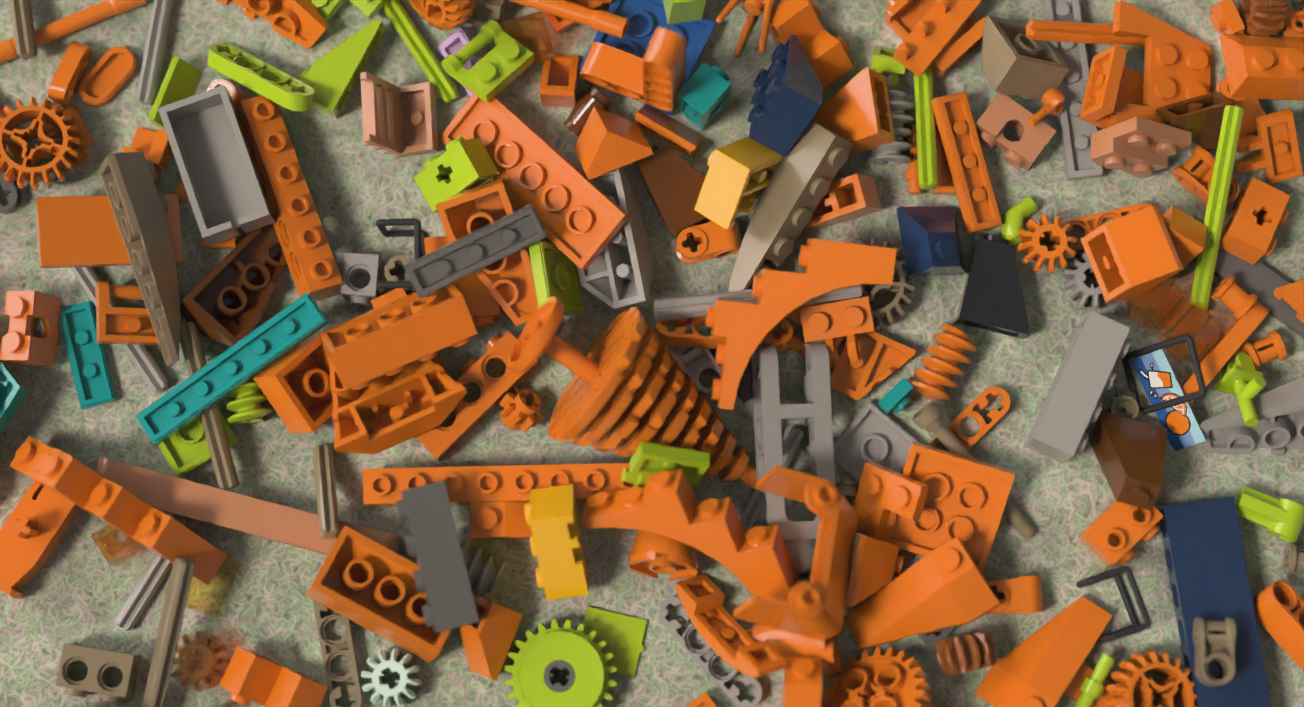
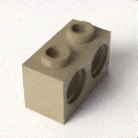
[55,643,141,704]

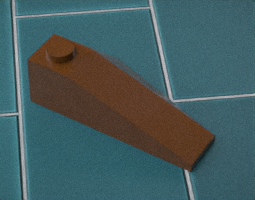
[180,224,287,347]

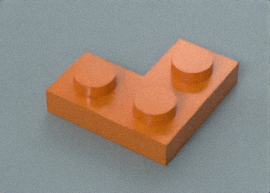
[853,462,929,541]

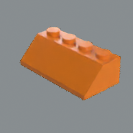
[1220,34,1304,101]
[319,283,478,391]
[305,525,451,663]

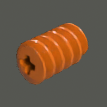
[909,323,978,401]

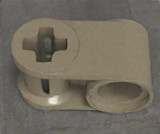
[1193,617,1236,687]

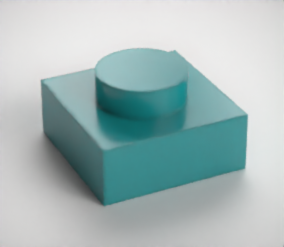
[876,378,914,414]

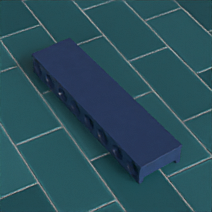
[1158,496,1271,707]

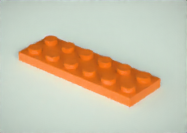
[439,93,630,270]

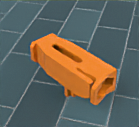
[0,481,82,599]

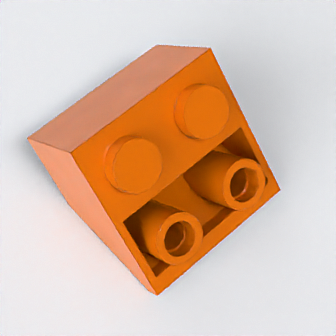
[1080,205,1183,302]

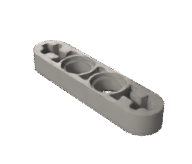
[659,597,762,707]

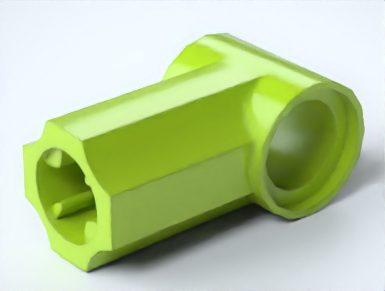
[1235,486,1304,543]

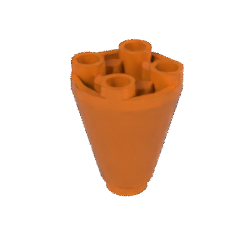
[745,623,843,675]

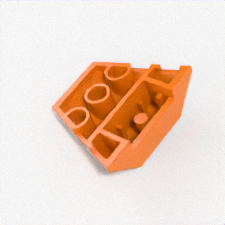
[329,358,467,454]

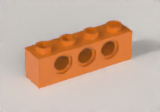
[415,331,539,462]

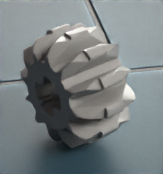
[1060,251,1110,311]

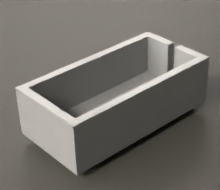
[158,85,276,246]
[1024,310,1132,464]

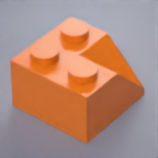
[253,334,333,434]

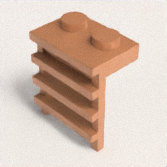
[360,72,439,158]

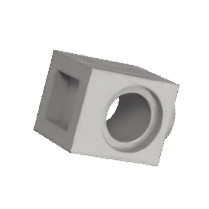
[341,253,383,307]

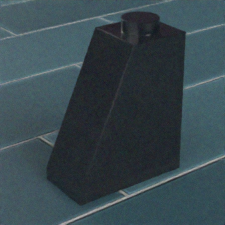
[955,235,1029,339]

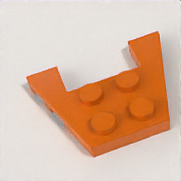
[1109,0,1211,127]

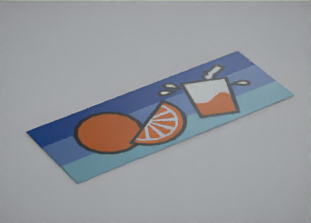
[1131,349,1206,451]

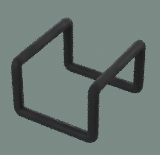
[376,218,427,295]
[1076,566,1151,643]

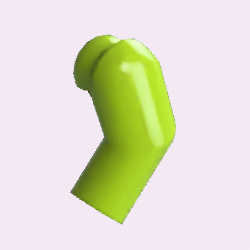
[1001,196,1038,247]

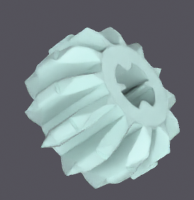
[361,648,422,707]

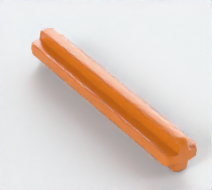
[1025,19,1145,47]

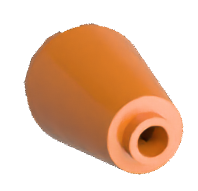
[628,530,699,580]

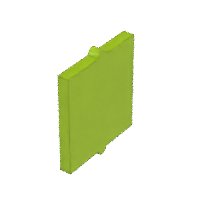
[583,606,647,677]

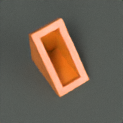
[540,54,579,107]

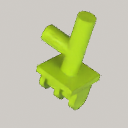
[1214,352,1267,427]

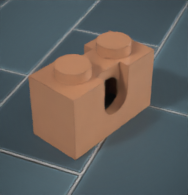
[975,93,1056,171]

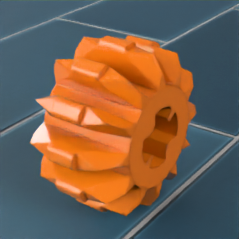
[1017,214,1078,274]

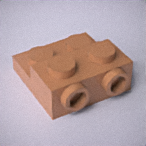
[1090,116,1192,178]

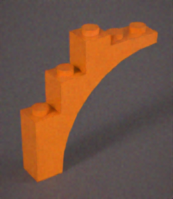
[706,238,897,410]
[9,436,228,585]
[581,469,801,604]

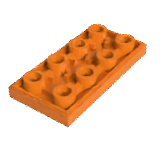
[36,194,183,269]

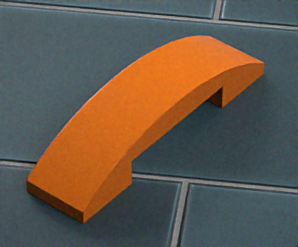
[675,574,788,678]

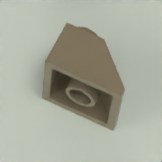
[981,15,1070,100]

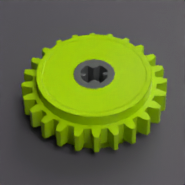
[504,619,618,707]

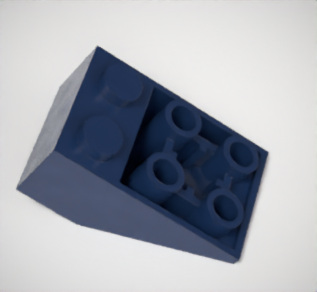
[747,34,823,157]

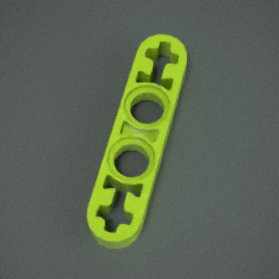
[207,43,314,112]

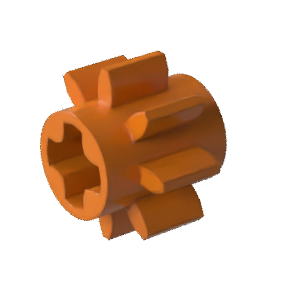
[499,387,543,432]

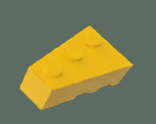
[694,137,784,230]
[524,484,589,601]

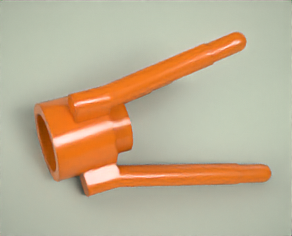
[716,0,775,58]

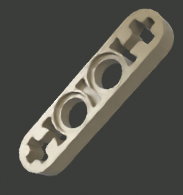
[313,600,364,707]

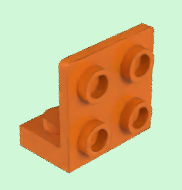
[1079,45,1144,129]

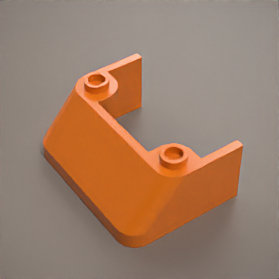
[733,465,858,641]

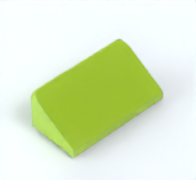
[148,56,203,130]

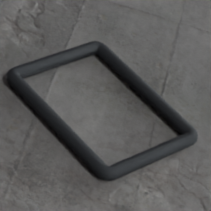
[1122,334,1207,415]

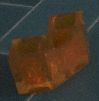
[1124,278,1225,363]

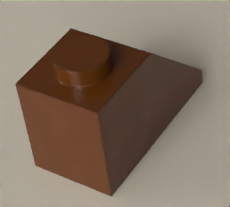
[1156,92,1235,150]

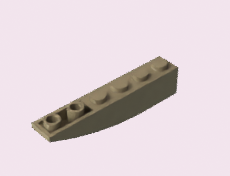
[728,119,854,292]

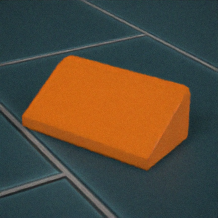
[634,105,705,158]

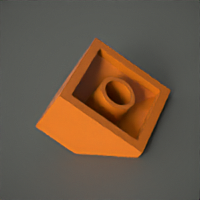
[845,535,903,609]

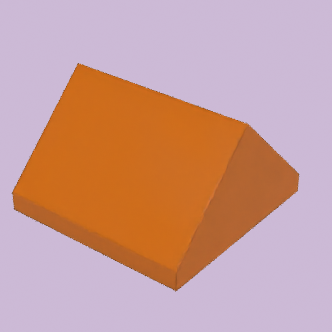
[573,106,653,180]

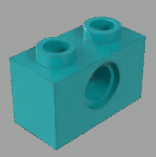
[676,62,731,131]

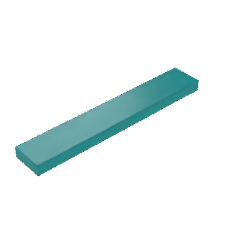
[135,292,329,446]

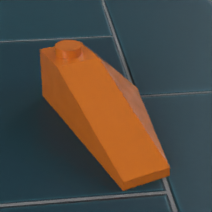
[216,0,329,49]
[435,178,539,326]
[843,536,1001,649]
[974,596,1112,707]

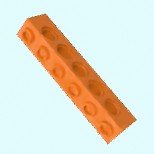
[237,96,343,301]

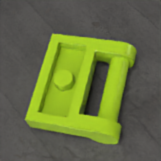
[441,19,534,103]

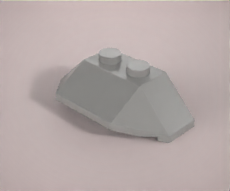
[576,167,653,309]

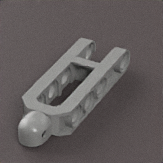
[751,343,835,574]

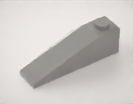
[1199,377,1304,455]

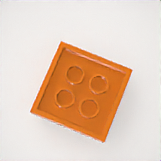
[882,441,1015,573]

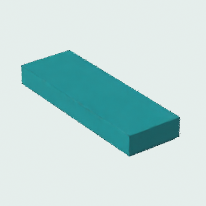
[59,300,117,410]

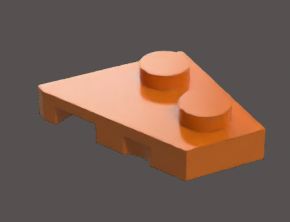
[830,331,916,402]

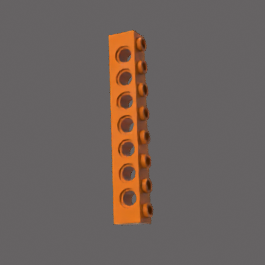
[363,463,635,507]

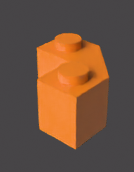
[762,0,853,89]
[219,646,328,707]

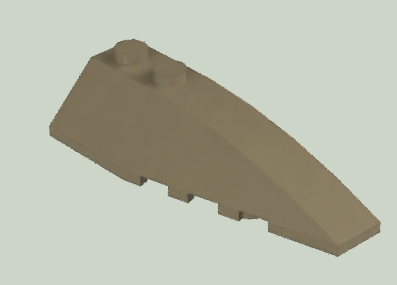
[98,151,181,367]

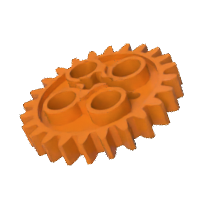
[821,647,931,707]

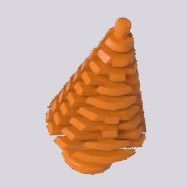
[507,296,757,488]

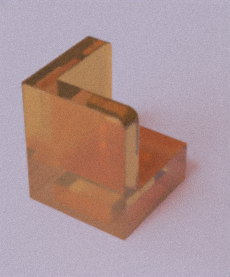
[503,11,555,65]

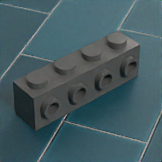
[396,480,479,633]

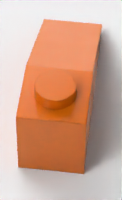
[801,173,882,233]
[469,501,578,540]

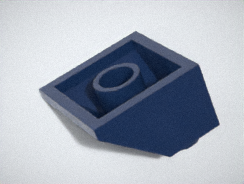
[896,206,966,276]

